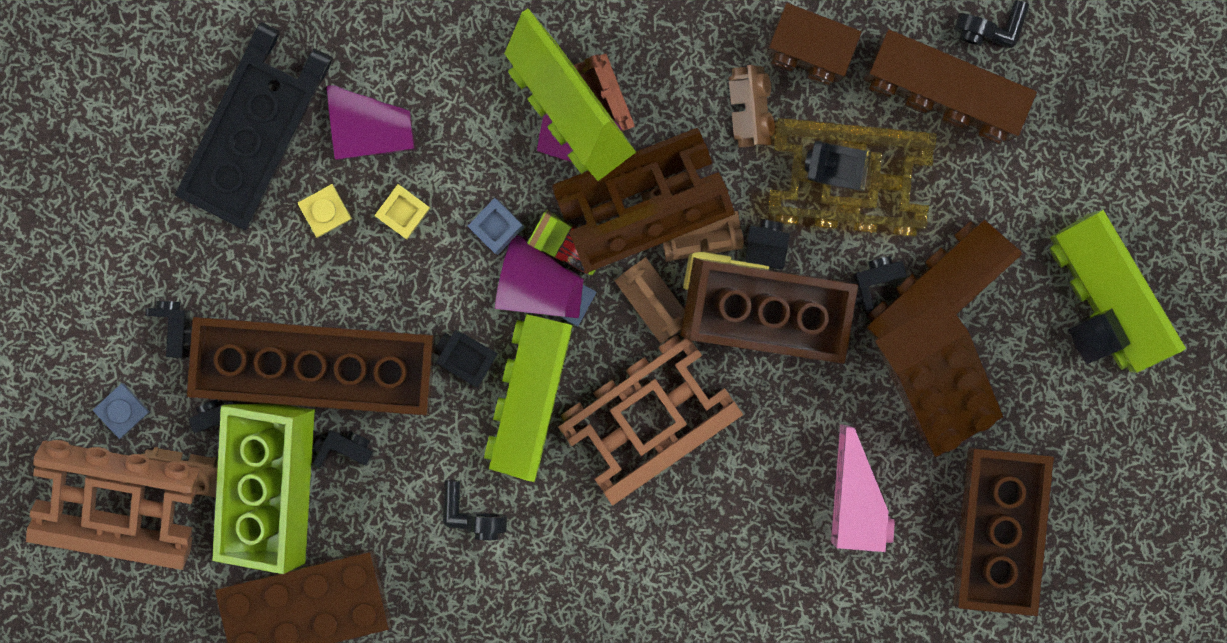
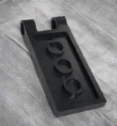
[175,22,333,231]

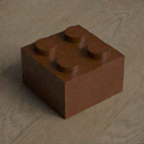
[765,3,862,87]

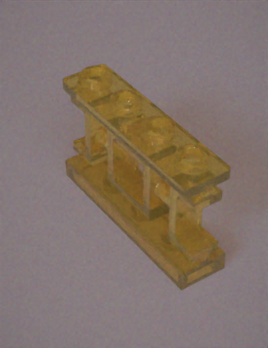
[767,118,937,237]

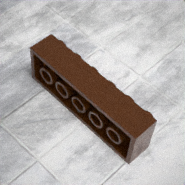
[187,317,436,415]

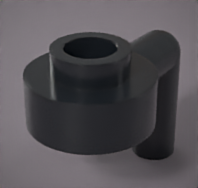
[954,0,1029,48]
[443,480,507,541]

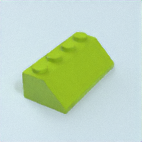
[504,8,636,181]
[1049,210,1186,373]
[484,314,573,482]
[212,404,315,574]

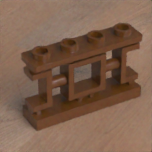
[552,128,735,273]

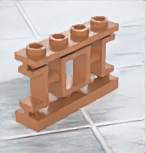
[558,334,743,506]
[26,440,200,570]

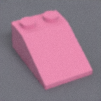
[831,425,895,552]

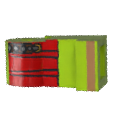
[527,209,596,275]

